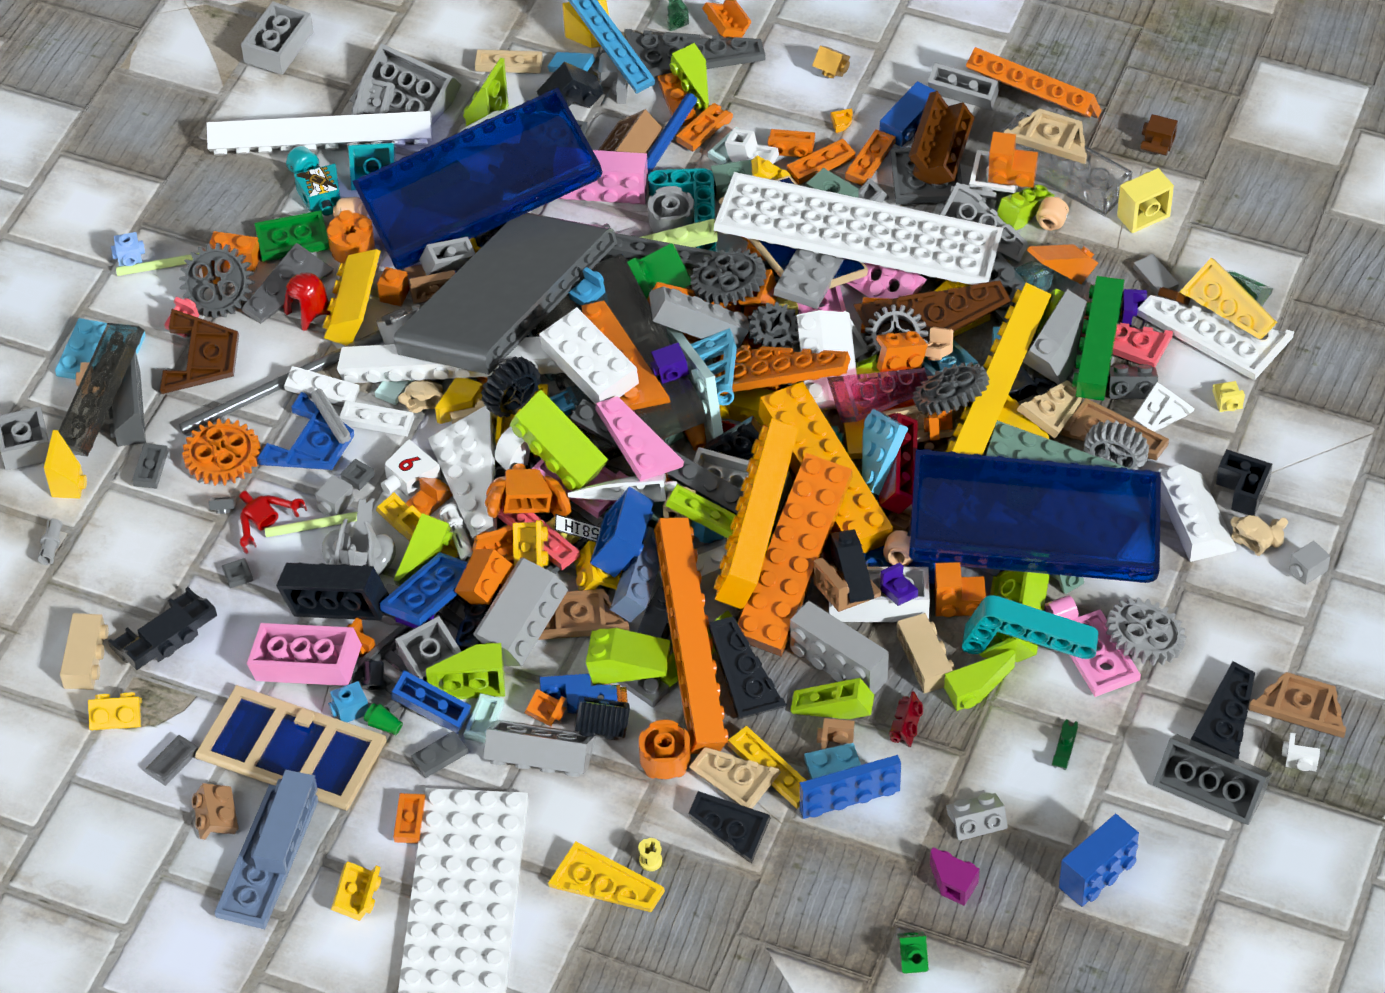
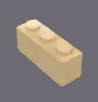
[60,613,109,690]
[897,613,955,693]

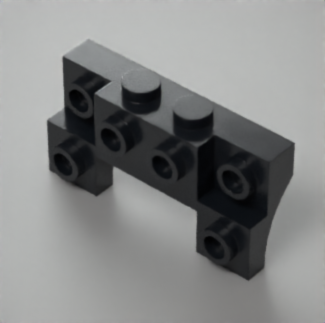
[108,587,217,670]

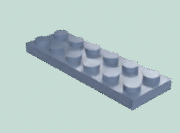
[215,784,318,929]

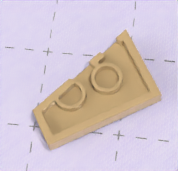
[689,747,781,809]

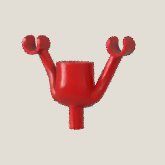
[239,491,307,554]

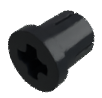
[361,661,387,690]

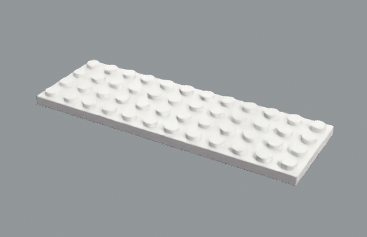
[714,172,1003,285]
[398,788,528,993]

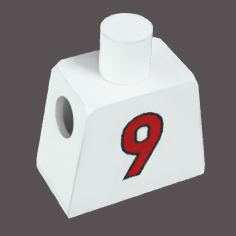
[381,439,441,496]

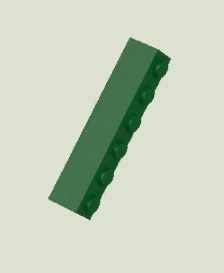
[1072,276,1124,401]

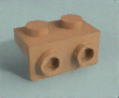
[192,783,239,840]

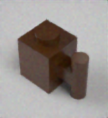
[1140,114,1178,156]

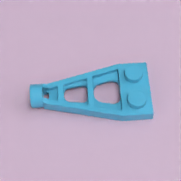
[691,328,737,406]

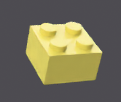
[1117,168,1174,233]

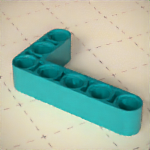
[648,168,716,251]
[962,595,1099,659]

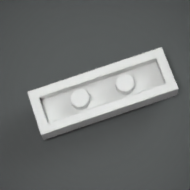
[284,366,359,407]
[339,401,414,437]

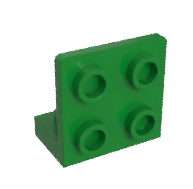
[627,243,691,304]

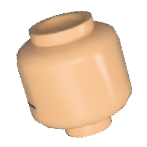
[333,197,369,218]
[1036,197,1069,231]
[883,530,917,566]

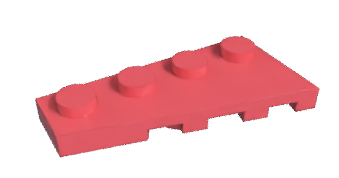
[1079,317,1173,367]

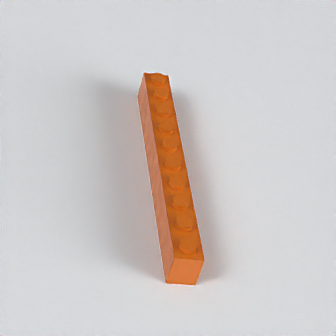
[654,518,728,754]

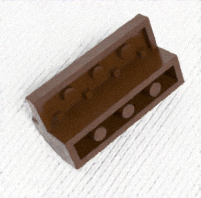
[909,91,975,185]

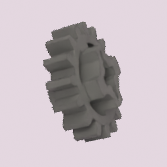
[749,302,799,348]

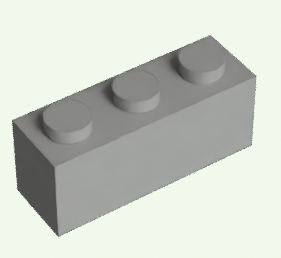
[928,63,999,110]

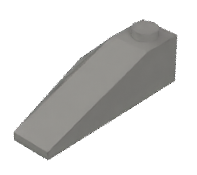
[939,182,1029,264]
[1023,289,1087,385]

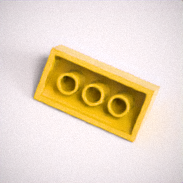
[322,249,381,346]

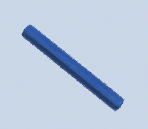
[647,93,697,175]

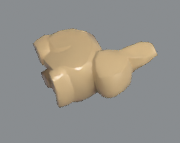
[398,379,443,413]
[1231,515,1288,556]

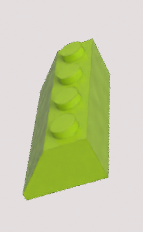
[510,390,608,491]
[980,560,1049,662]

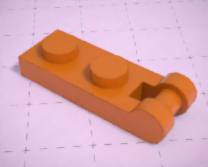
[676,103,733,152]

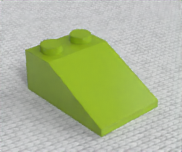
[463,58,509,127]
[586,628,671,686]
[426,643,505,699]

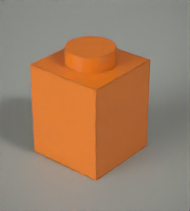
[377,267,409,306]

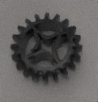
[481,356,541,418]

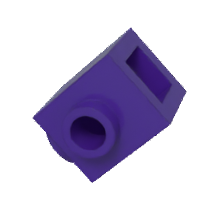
[650,342,689,384]

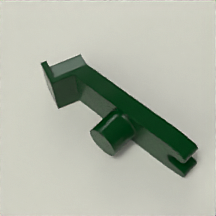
[1052,719,1078,770]

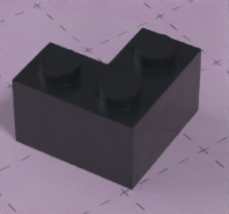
[536,61,604,116]
[1216,449,1273,516]

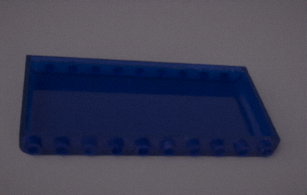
[352,88,602,269]
[909,449,1161,583]

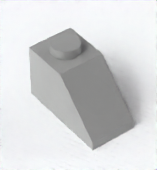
[419,237,475,276]

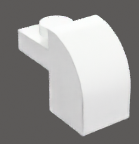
[725,128,779,164]
[494,426,530,471]

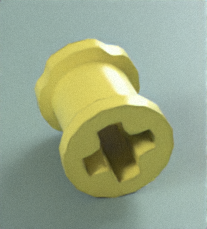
[638,838,662,871]

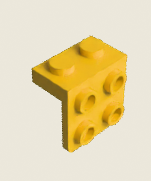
[574,541,623,591]

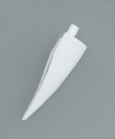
[568,473,677,502]

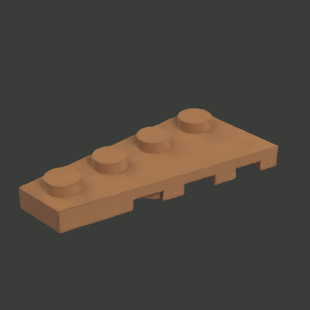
[1061,398,1169,460]

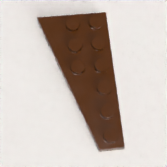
[853,280,1011,348]

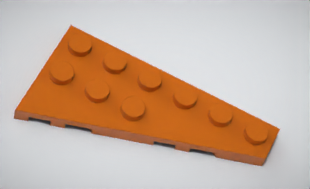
[581,301,671,411]
[714,345,851,394]

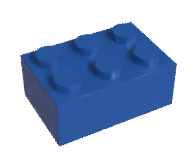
[590,487,654,577]
[1059,813,1139,907]

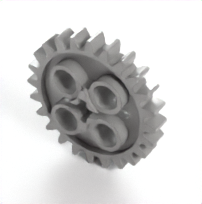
[1105,597,1187,666]

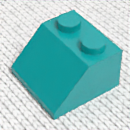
[348,142,396,191]

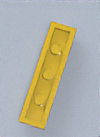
[728,726,807,809]

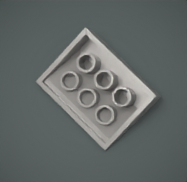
[350,43,461,125]

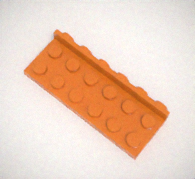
[966,47,1102,118]

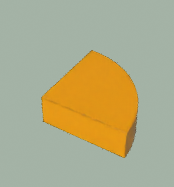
[830,108,853,133]

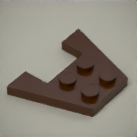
[160,309,239,394]

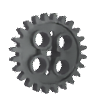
[179,243,255,318]
[690,248,766,307]
[912,362,989,415]

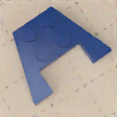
[257,392,354,470]

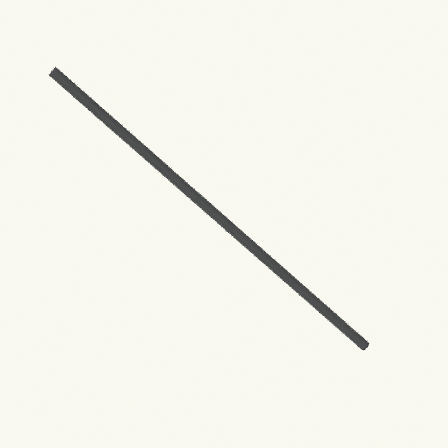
[179,223,611,434]

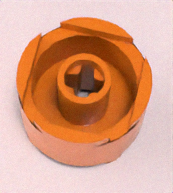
[327,210,375,263]
[639,720,691,779]

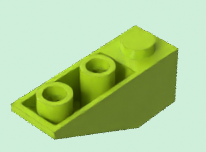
[669,43,709,112]
[997,184,1055,230]

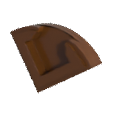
[1158,287,1191,306]

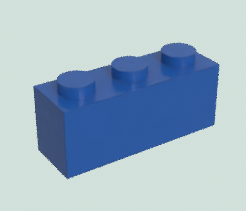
[879,81,936,147]
[391,670,471,734]

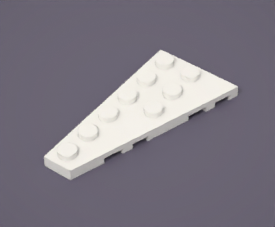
[1137,295,1294,380]
[428,406,497,540]

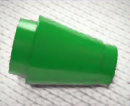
[364,703,403,736]

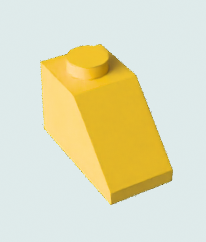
[435,378,483,424]

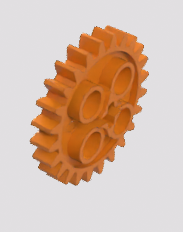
[182,418,261,486]

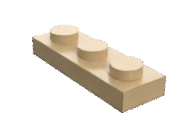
[475,50,543,73]

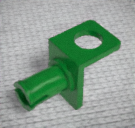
[897,931,929,974]

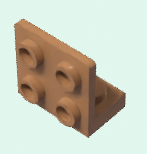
[405,264,455,304]
[814,557,881,612]

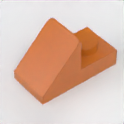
[406,478,453,516]

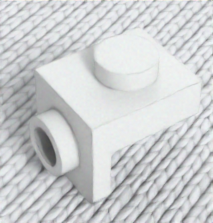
[1282,733,1320,771]

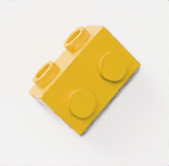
[513,520,549,568]
[88,692,142,731]
[331,861,382,921]

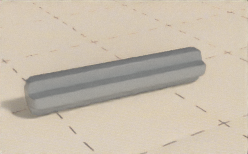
[311,388,351,444]

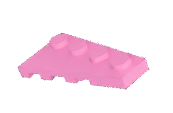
[595,396,684,481]

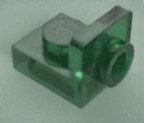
[667,0,689,31]

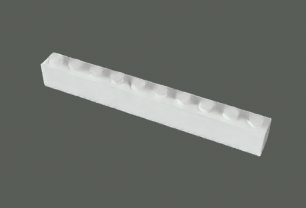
[207,111,433,156]
[337,337,564,384]

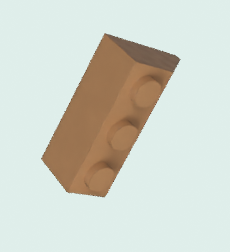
[598,109,663,154]

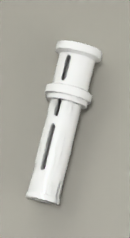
[439,504,473,562]

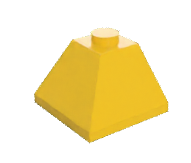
[562,0,609,48]
[44,430,87,499]

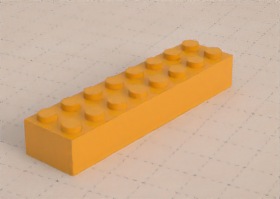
[758,382,893,553]
[714,418,799,610]

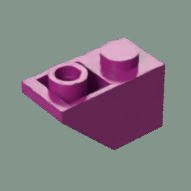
[930,847,980,906]

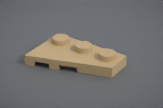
[1017,381,1084,438]

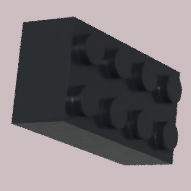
[276,562,389,621]

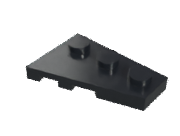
[688,791,771,864]

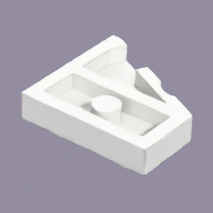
[1132,382,1194,432]

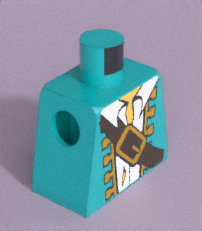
[294,164,341,216]

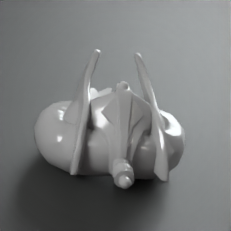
[322,498,396,575]

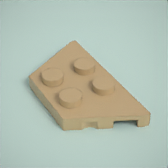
[1004,108,1087,164]

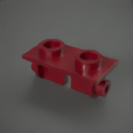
[889,691,923,747]

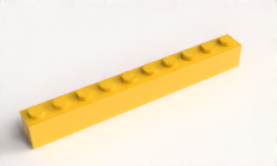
[945,282,1051,471]

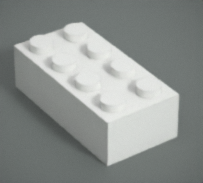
[539,307,639,404]

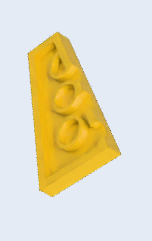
[1180,258,1277,339]
[548,841,665,912]

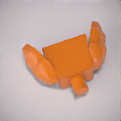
[485,463,571,518]

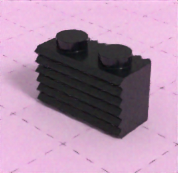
[574,696,630,740]

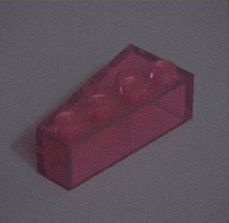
[827,368,928,423]

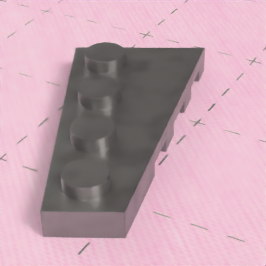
[242,243,334,324]

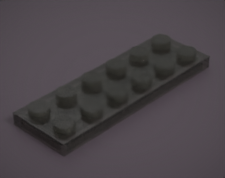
[58,323,145,457]

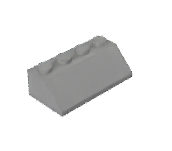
[649,286,749,348]
[474,558,568,666]
[483,720,596,777]

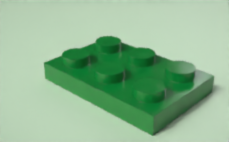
[254,210,330,262]

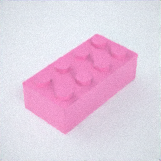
[553,148,648,204]
[247,623,362,686]

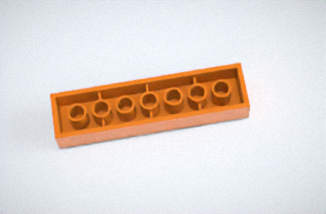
[738,453,852,657]

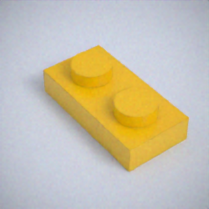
[751,155,791,180]

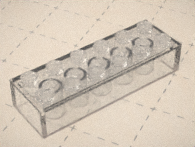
[1001,111,1133,217]

